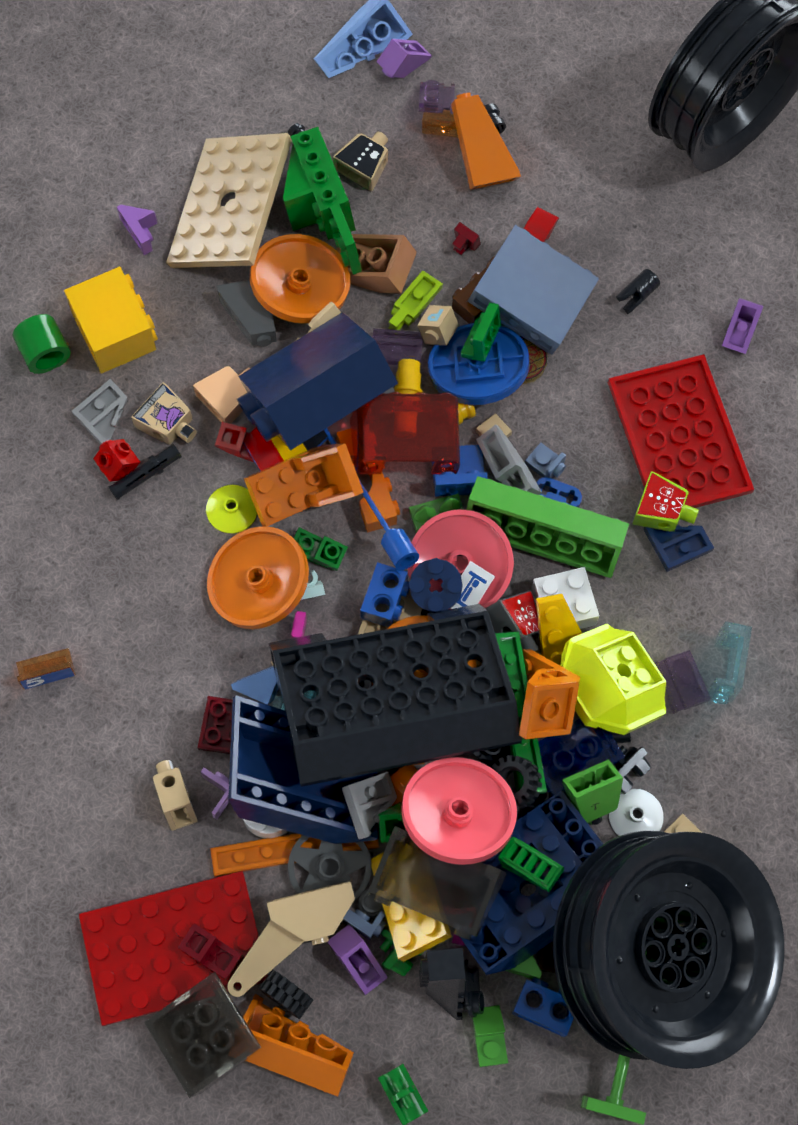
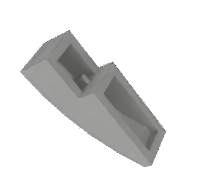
[476,425,542,495]

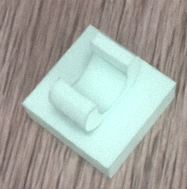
[301,570,325,600]

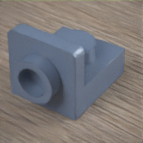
[525,443,566,478]
[342,909,387,941]

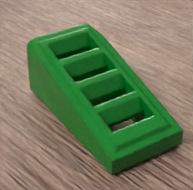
[498,836,564,892]

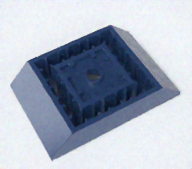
[434,790,603,975]

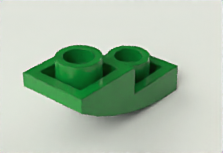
[293,527,348,571]

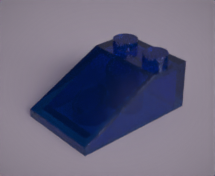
[538,719,625,798]

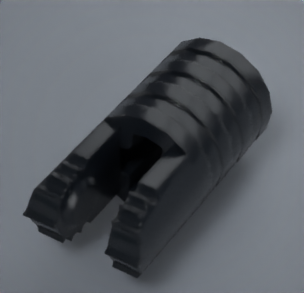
[616,269,660,315]

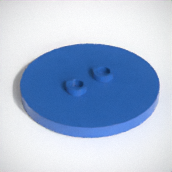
[428,323,529,405]

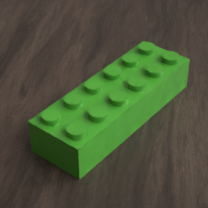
[466,476,629,578]

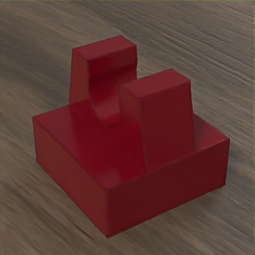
[452,222,481,256]

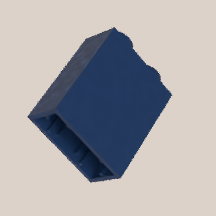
[237,312,398,450]

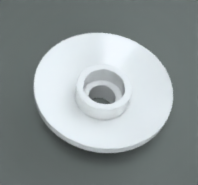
[609,789,663,836]

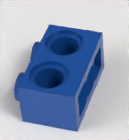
[360,562,410,627]
[512,978,574,1037]

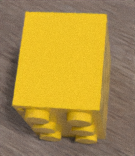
[64,267,158,374]

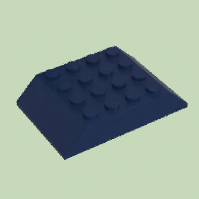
[228,695,378,844]

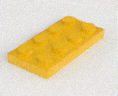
[371,839,452,962]

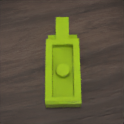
[388,271,443,334]

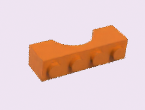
[337,424,400,533]

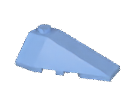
[314,0,413,78]

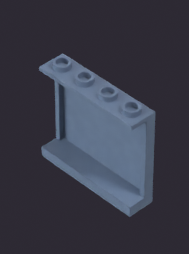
[467,225,599,355]

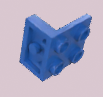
[431,445,488,497]

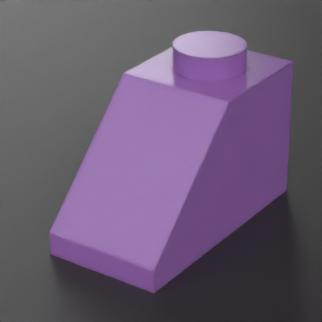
[377,39,432,78]
[327,925,388,995]

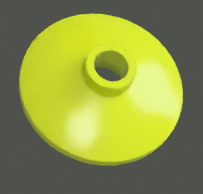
[206,485,257,534]

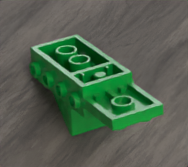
[283,127,362,275]

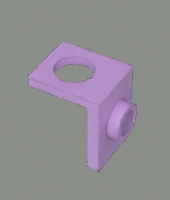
[201,768,229,820]

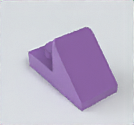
[117,205,157,255]
[722,298,763,354]

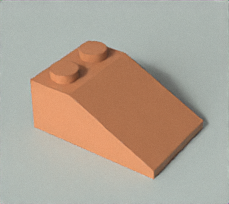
[336,234,417,294]

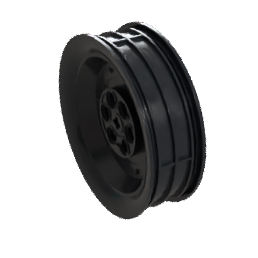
[648,0,798,171]
[553,831,785,1069]

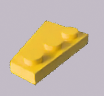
[536,594,582,665]

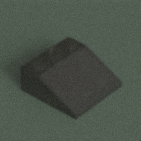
[144,972,261,1098]

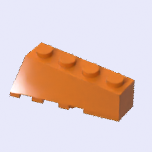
[230,994,354,1097]

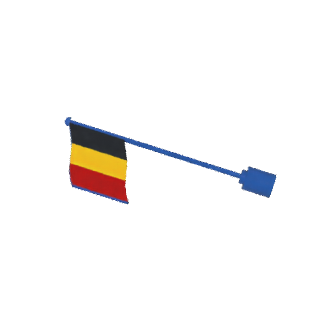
[243,427,419,570]

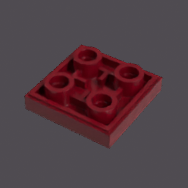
[198,696,233,754]

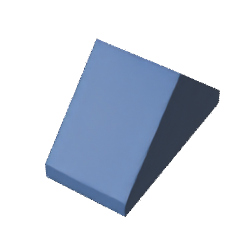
[231,666,278,705]

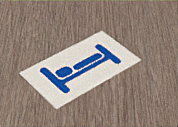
[451,561,495,609]

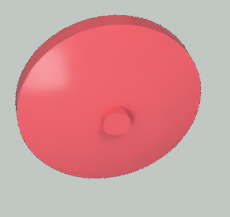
[408,510,514,609]
[402,757,517,865]

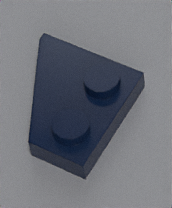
[643,525,714,572]

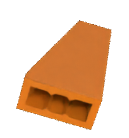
[451,92,521,190]

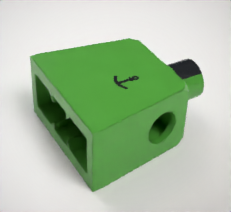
[562,759,623,825]

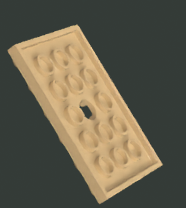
[166,133,291,268]

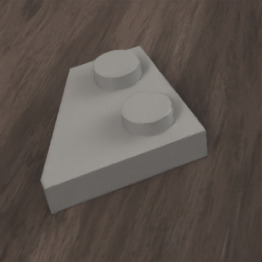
[72,379,127,444]
[342,772,397,840]

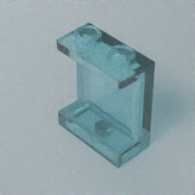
[706,621,752,704]

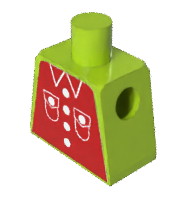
[632,471,699,532]

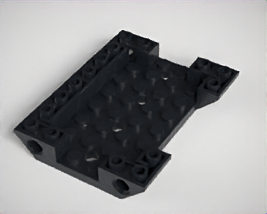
[269,604,522,787]

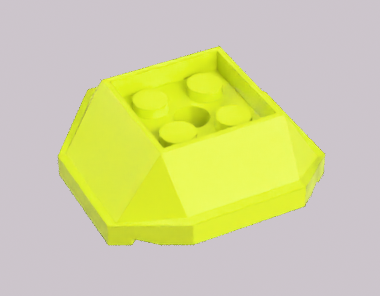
[560,624,666,735]

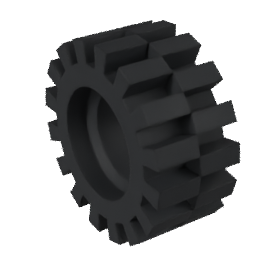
[491,755,542,808]
[259,969,313,1019]

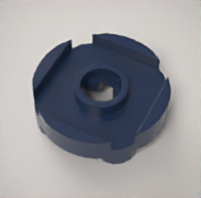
[409,558,463,612]

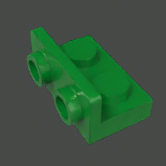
[461,302,501,362]

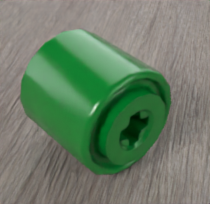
[12,314,71,374]

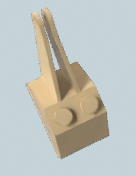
[227,881,355,997]

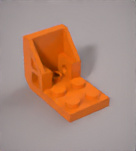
[244,443,364,527]
[519,649,581,739]

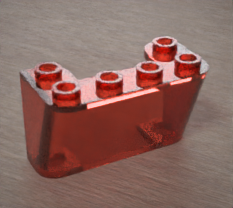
[350,392,460,474]

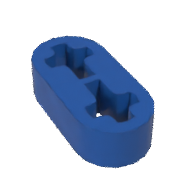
[537,477,582,508]

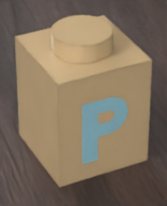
[417,305,459,346]

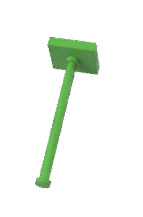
[581,950,647,1125]

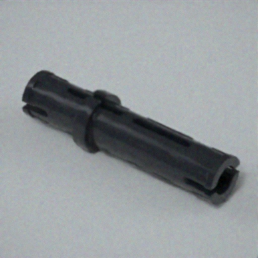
[108,444,182,500]

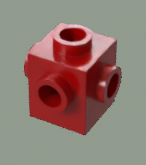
[93,439,140,482]

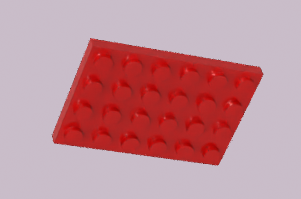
[607,354,754,508]
[79,871,268,1027]

